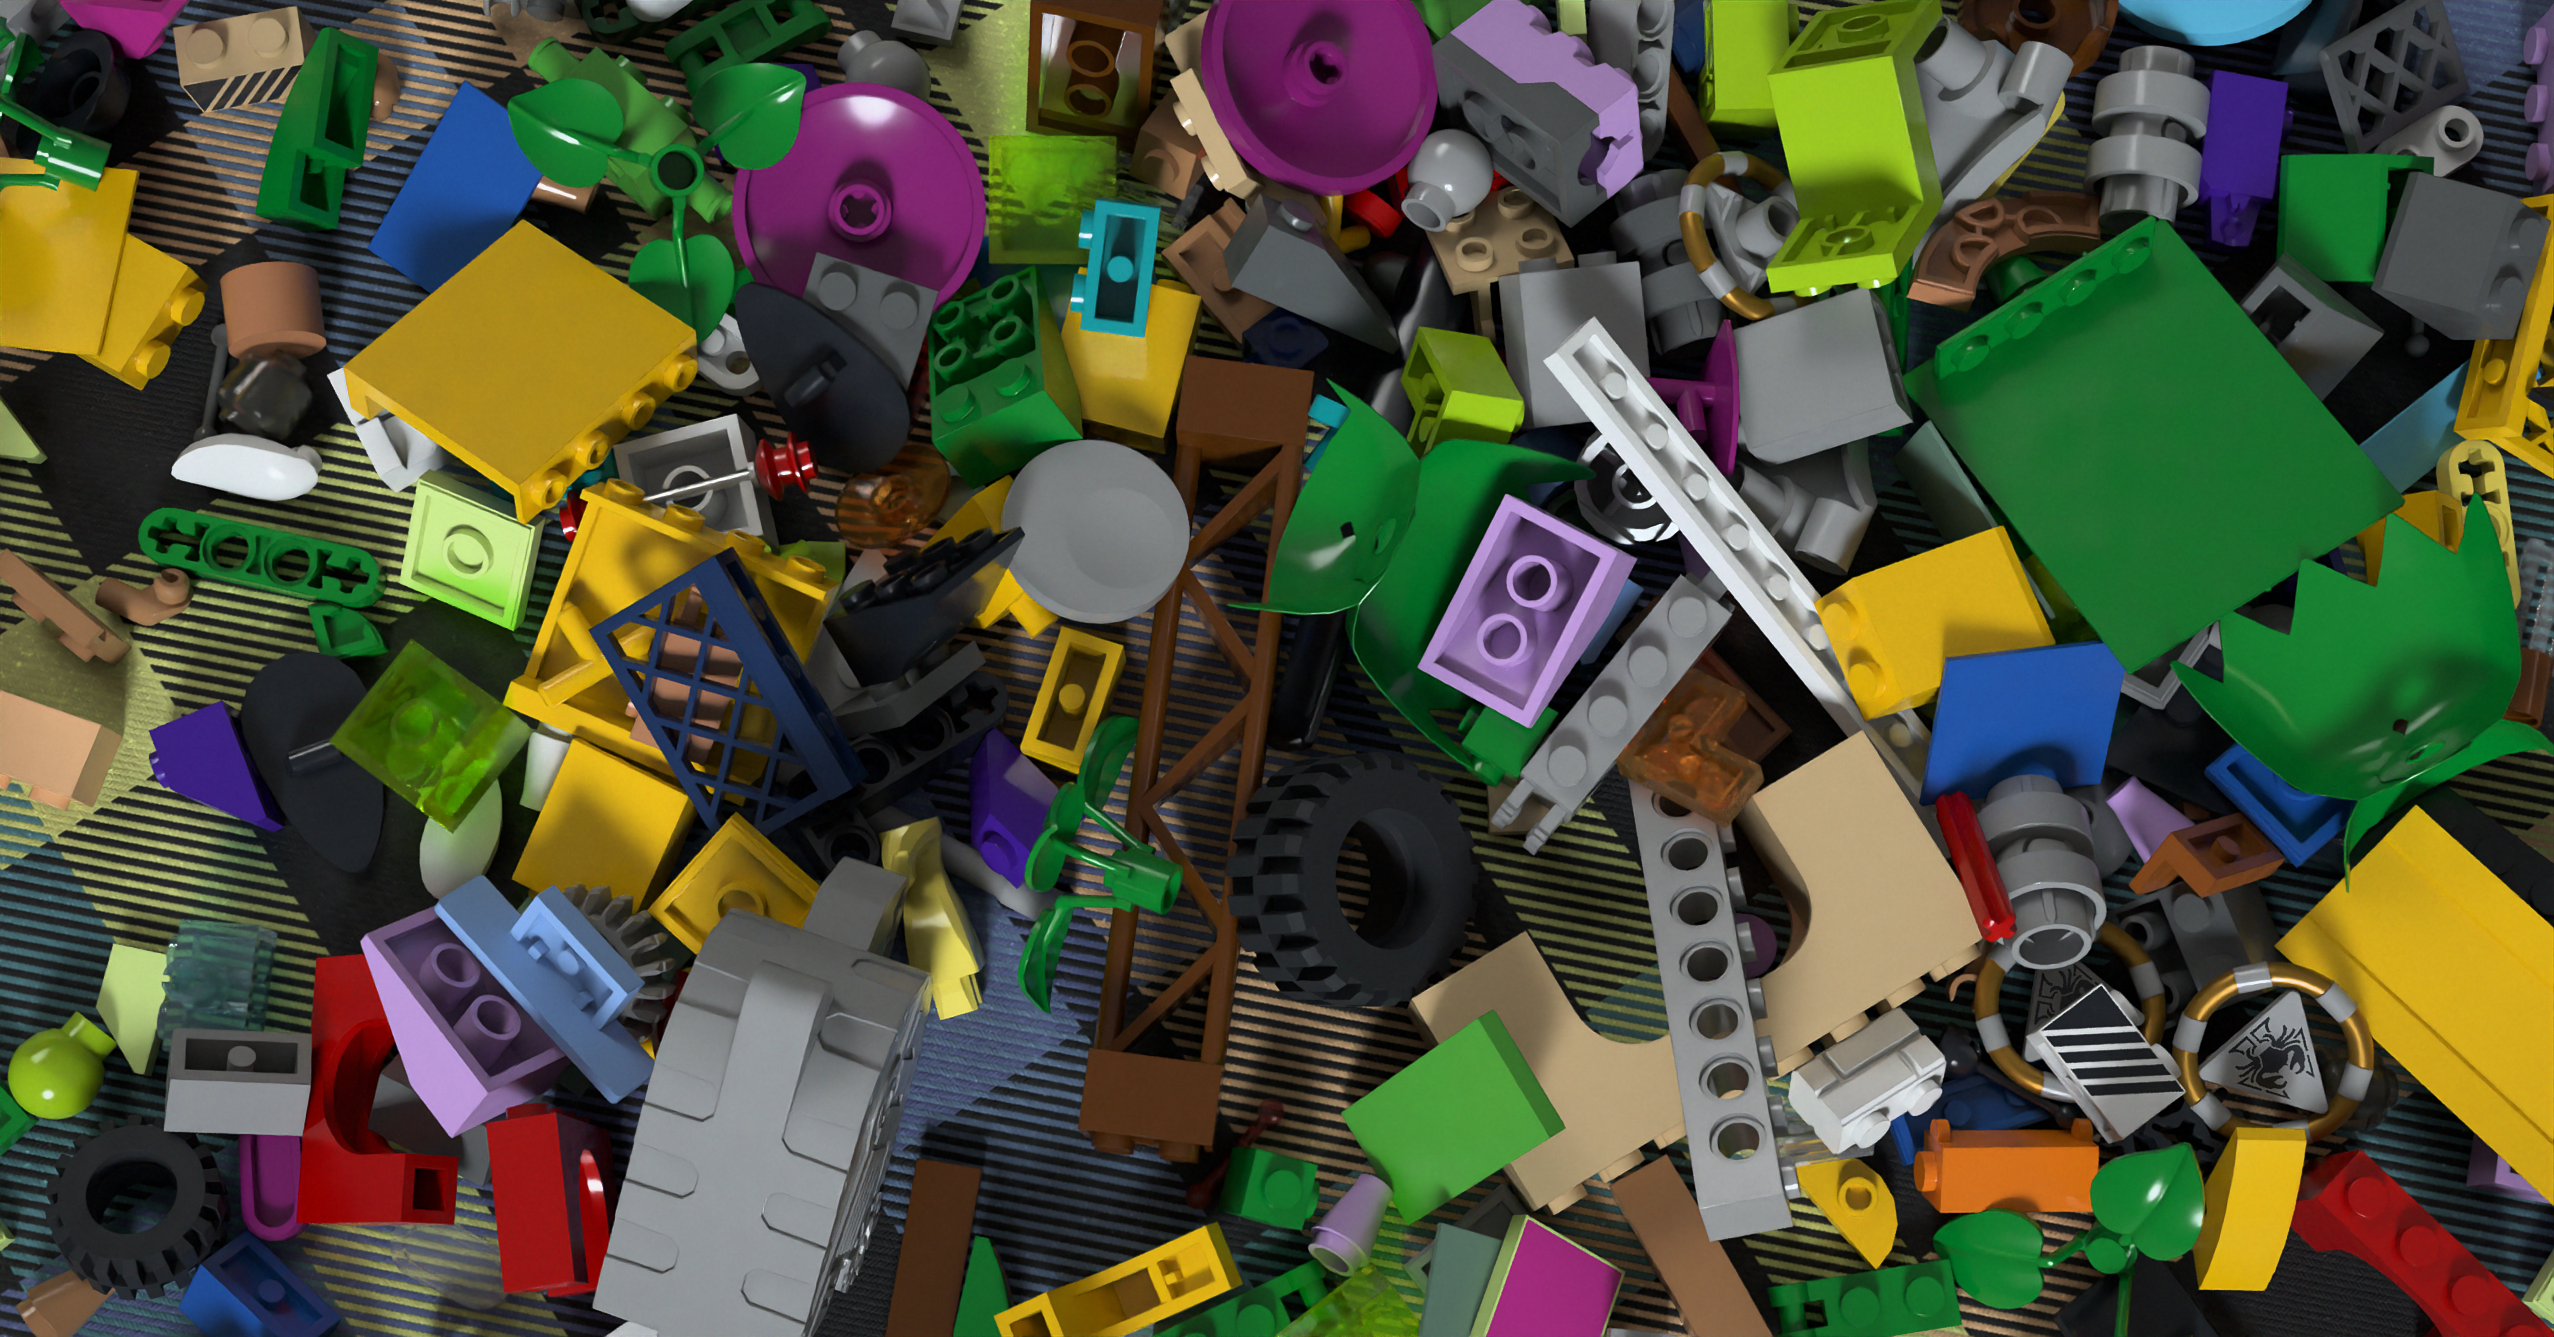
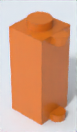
[1914,1118,2099,1213]

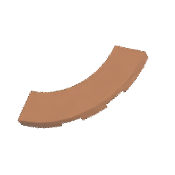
[1906,190,2101,313]

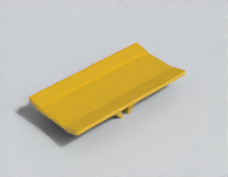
[2274,805,2554,1206]

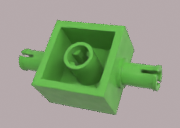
[528,36,733,226]

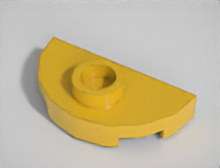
[1795,1153,1898,1270]

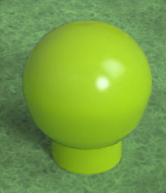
[8,1011,118,1120]

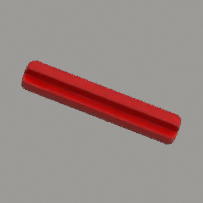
[1935,791,2017,942]

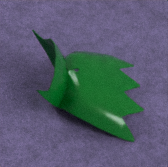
[1227,378,1597,769]
[2170,492,2554,893]

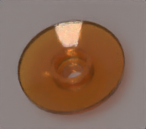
[835,445,951,549]

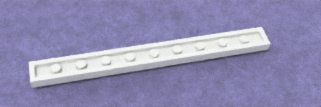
[1543,316,1985,858]

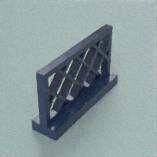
[589,546,869,836]

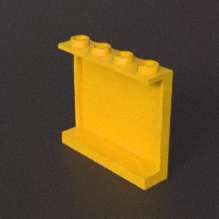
[343,219,698,525]
[502,478,840,807]

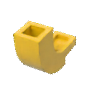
[994,1221,1243,1337]

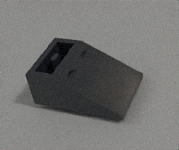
[822,526,1025,687]

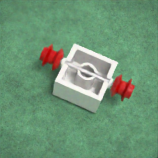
[559,413,819,553]

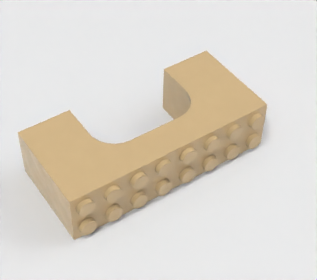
[1406,730,1983,1218]

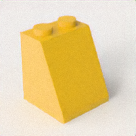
[1813,525,2056,722]

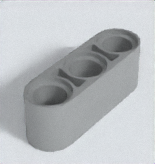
[1587,0,1675,163]

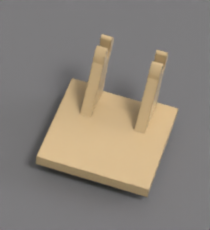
[1425,185,1574,346]

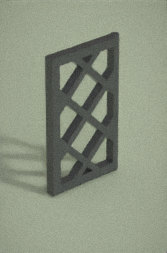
[2318,0,2469,154]

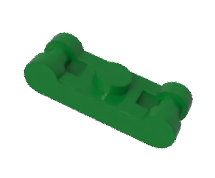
[664,0,833,99]

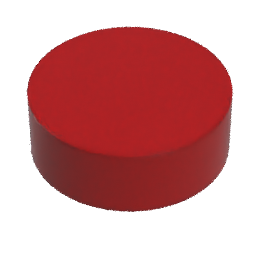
[1342,189,1402,239]

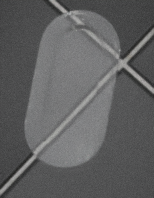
[390,1221,513,1310]

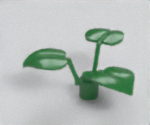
[0,16,112,192]
[507,63,806,346]
[1018,714,1183,1014]
[1933,1142,2205,1337]

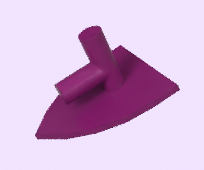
[1644,320,1740,476]

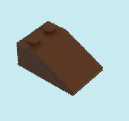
[1026,0,1170,155]

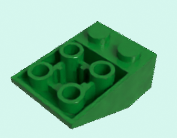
[928,265,1083,490]

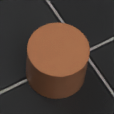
[220,261,326,362]

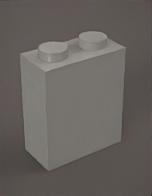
[1498,251,1650,428]
[1733,288,1913,468]

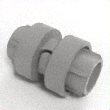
[2083,46,2211,234]
[1977,774,2107,970]

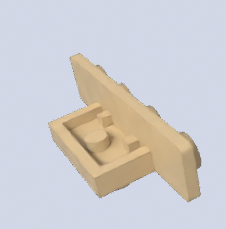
[1165,9,1328,228]

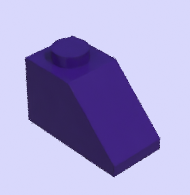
[149,700,285,833]
[968,727,1086,889]

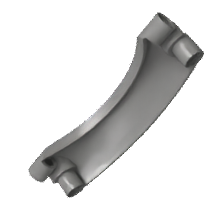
[1723,14,2074,576]

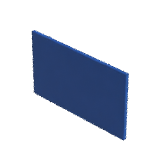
[367,80,544,294]

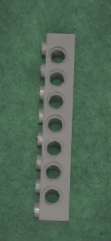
[1624,739,1801,1242]

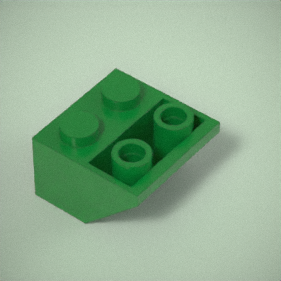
[2276,154,2434,286]

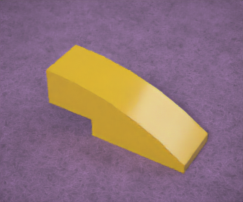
[2192,1127,2307,1291]

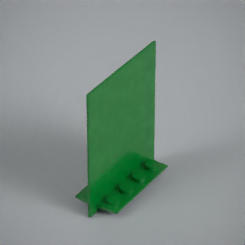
[1902,215,2405,674]

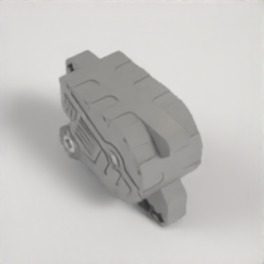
[593,856,933,1337]

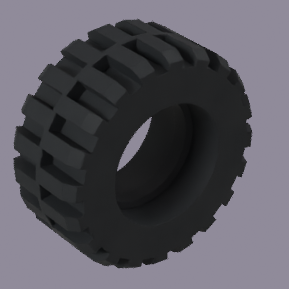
[1226,752,1479,1007]

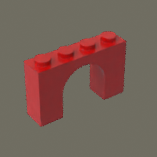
[296,954,459,1226]
[486,1103,618,1298]
[2290,1149,2554,1337]

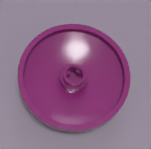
[1201,0,1438,196]
[732,82,986,313]

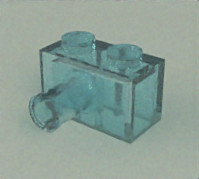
[157,919,277,1052]

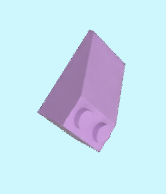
[1417,494,1637,728]
[360,906,571,1138]

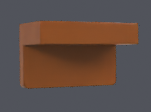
[2129,812,2286,898]

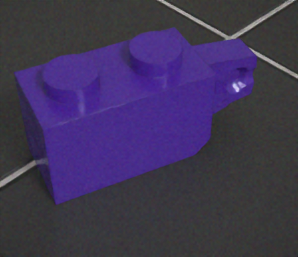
[2190,70,2294,255]

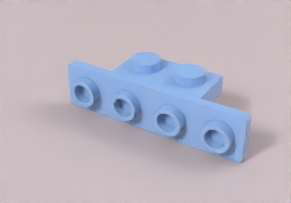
[434,875,655,1103]

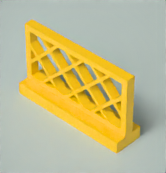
[2453,194,2554,479]

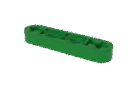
[138,508,387,610]

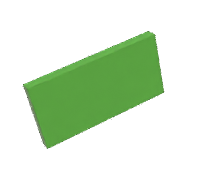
[1341,1009,1566,1226]

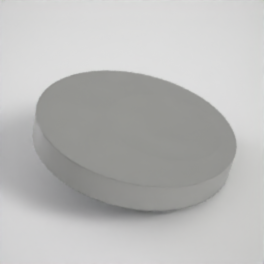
[1000,440,1190,624]

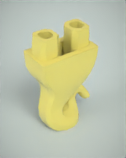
[877,816,986,1020]

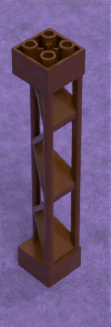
[1078,355,1314,1164]

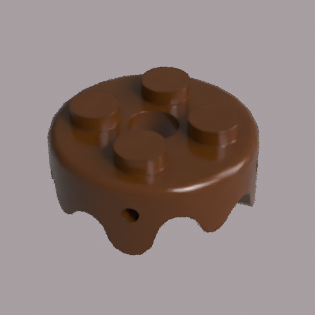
[1957,0,2119,78]

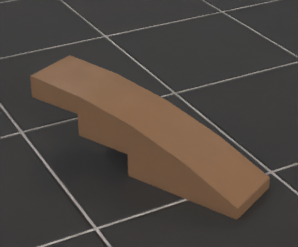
[1610,1154,1773,1337]

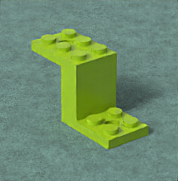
[1766,0,1944,297]

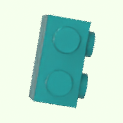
[1070,197,1162,338]

